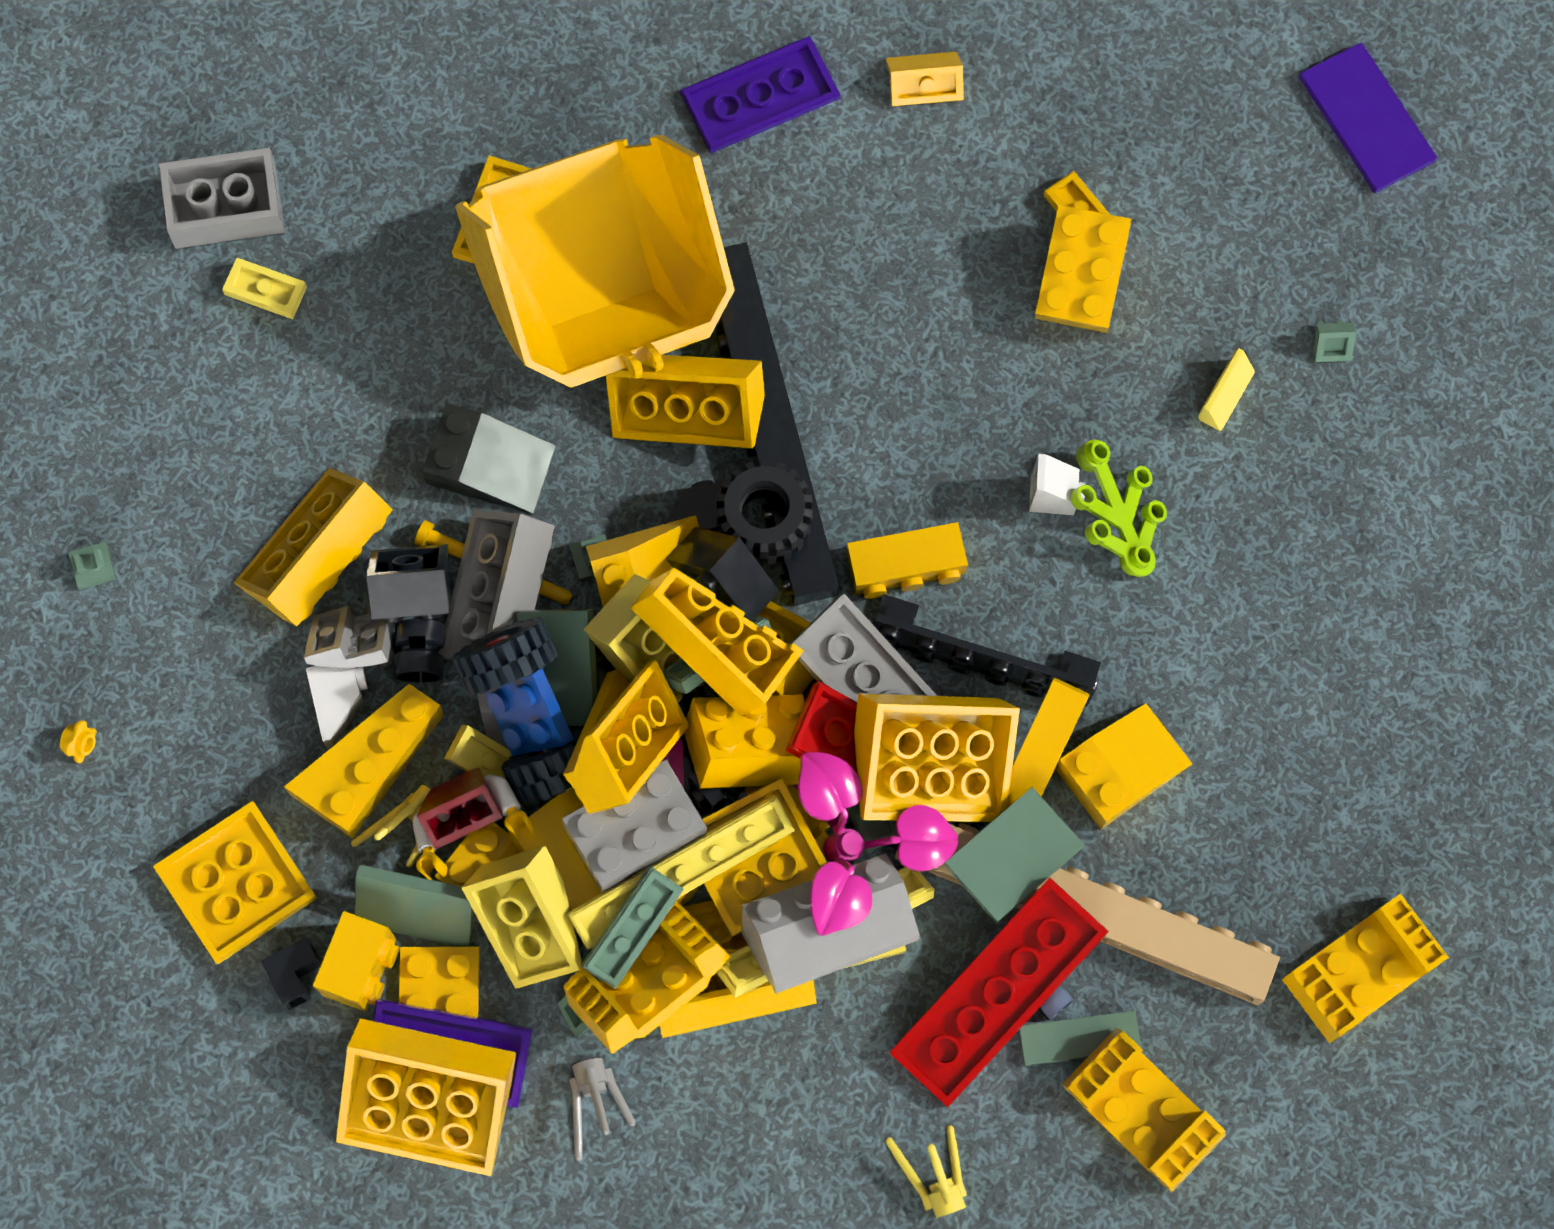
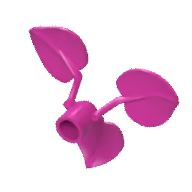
[798,752,958,936]

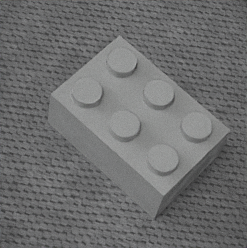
[159,148,285,249]
[562,760,707,893]

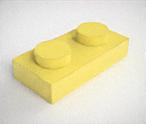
[222,258,307,319]
[444,725,512,779]

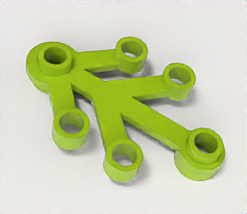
[1070,439,1167,577]

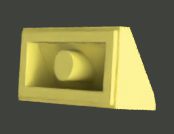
[1198,348,1255,431]

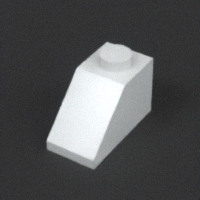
[1029,454,1085,515]
[306,666,368,749]

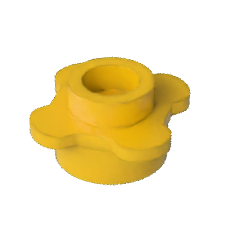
[60,720,97,763]

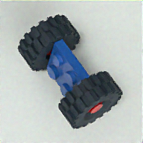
[452,617,584,805]

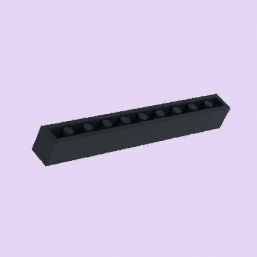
[716,242,839,606]

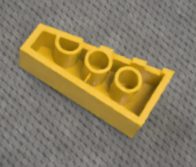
[630,568,804,716]
[284,684,444,839]

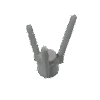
[569,1058,635,1161]

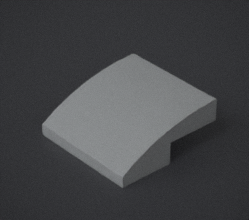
[304,605,395,668]

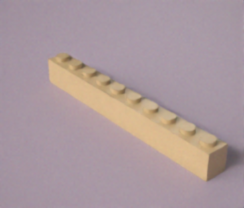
[895,823,1280,1005]

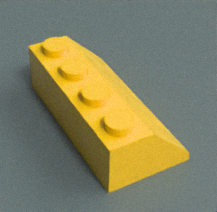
[606,355,765,448]
[234,468,393,626]
[571,659,690,814]

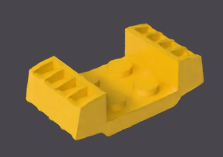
[1281,894,1449,1044]
[564,901,731,1054]
[1061,1028,1226,1193]

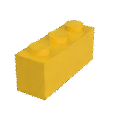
[846,522,968,599]

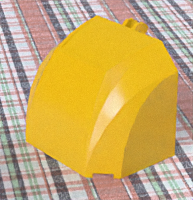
[455,135,735,388]

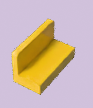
[886,52,964,106]

